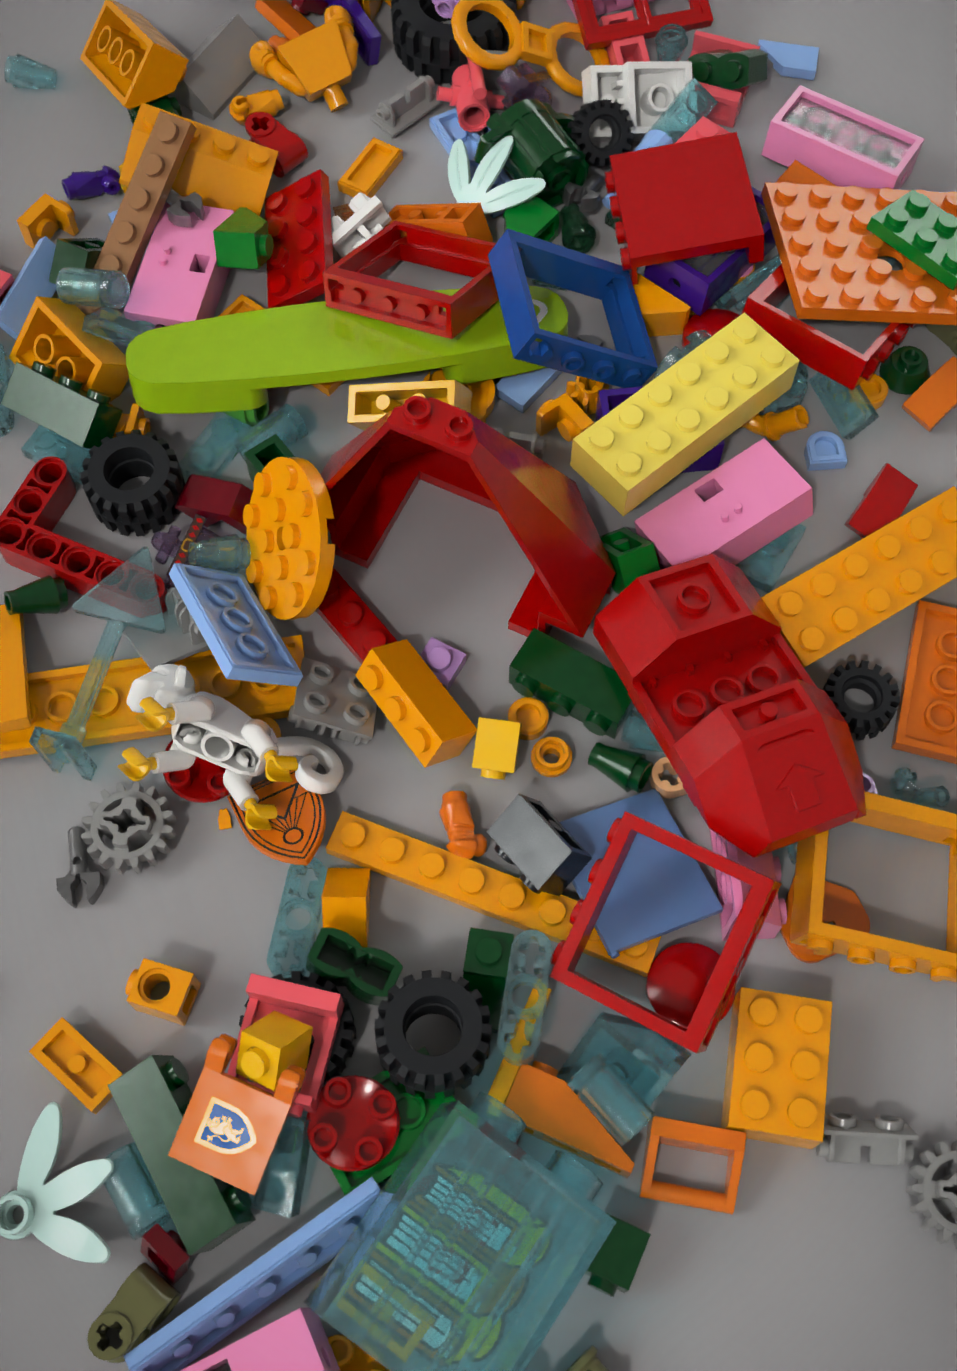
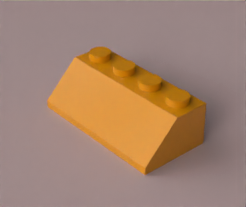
[80,0,189,109]
[119,102,279,216]

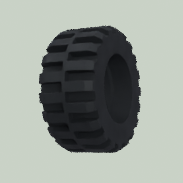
[391,0,517,86]

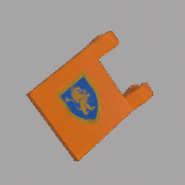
[168,1034,306,1195]

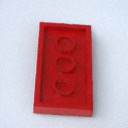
[265,169,333,309]

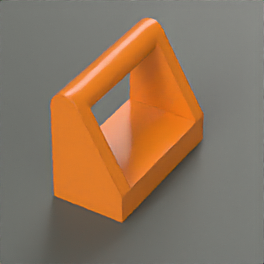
[639,1116,746,1215]

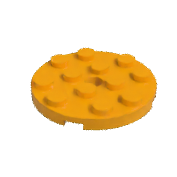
[243,457,335,620]

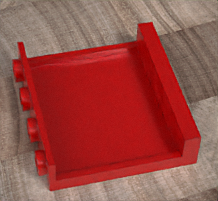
[604,132,764,285]

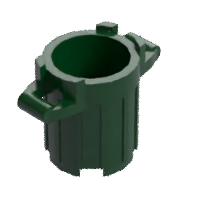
[474,99,589,207]

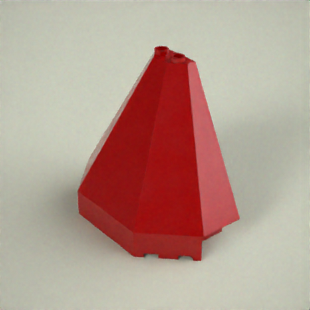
[320,396,616,638]

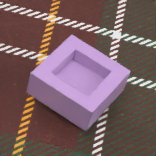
[420,637,467,691]

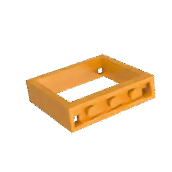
[790,791,957,982]

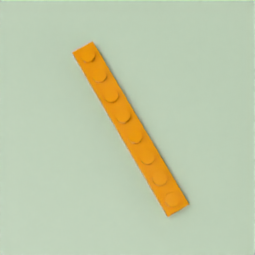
[325,811,661,977]

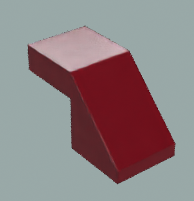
[175,474,253,535]

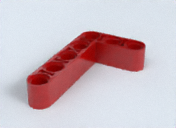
[0,456,167,620]

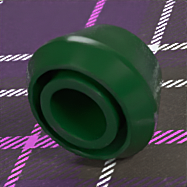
[879,346,930,395]

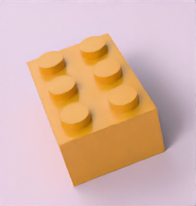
[721,987,832,1149]

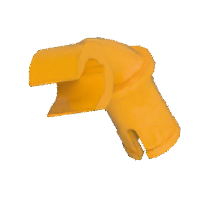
[740,405,809,442]

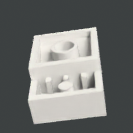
[582,61,694,142]

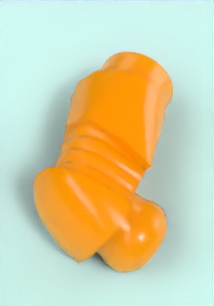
[229,88,285,125]

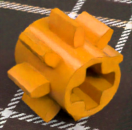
[566,375,609,415]

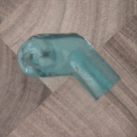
[890,767,950,808]

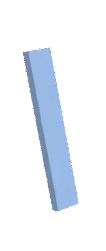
[124,1177,394,1371]

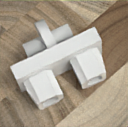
[331,192,392,258]

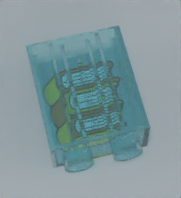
[305,1092,617,1371]

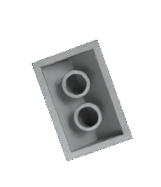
[168,14,260,120]

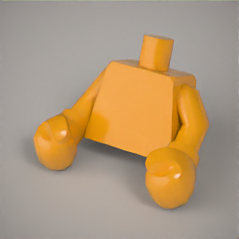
[249,5,358,112]

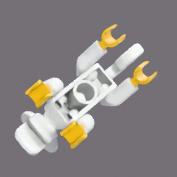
[117,664,344,830]

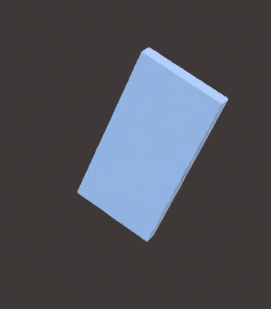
[169,563,303,687]

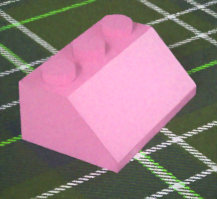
[709,828,787,941]

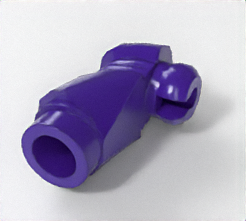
[61,165,121,200]

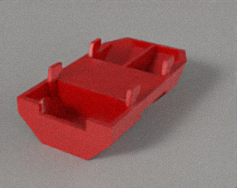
[593,554,866,858]

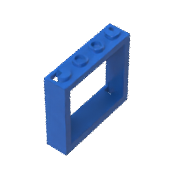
[488,228,658,388]

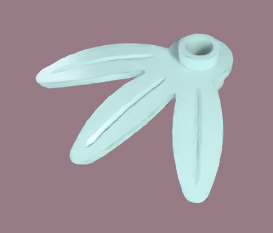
[448,136,545,217]
[0,1102,114,1263]

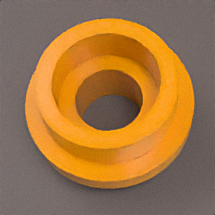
[531,737,572,777]

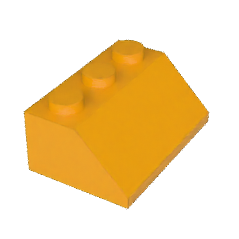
[9,296,129,403]

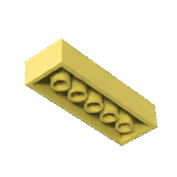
[570,312,800,517]

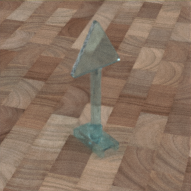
[29,547,166,781]

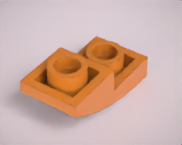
[902,356,957,432]

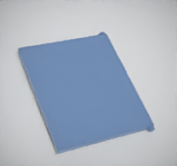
[560,789,723,959]

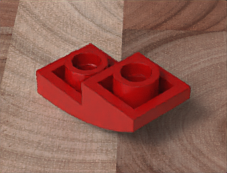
[844,463,918,538]

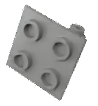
[121,587,210,671]
[287,657,377,746]

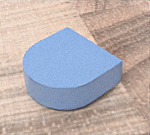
[804,431,847,471]

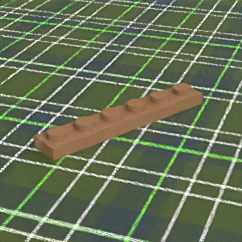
[77,111,197,327]

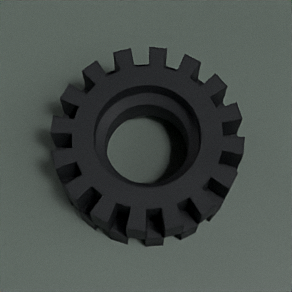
[567,99,634,167]
[822,660,900,740]

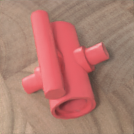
[436,57,505,132]

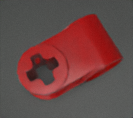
[245,112,308,178]

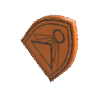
[227,770,326,866]

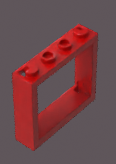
[322,221,499,339]
[742,264,917,391]
[550,811,782,1054]

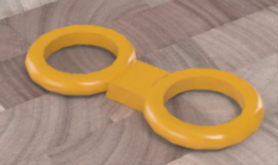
[451,0,610,97]

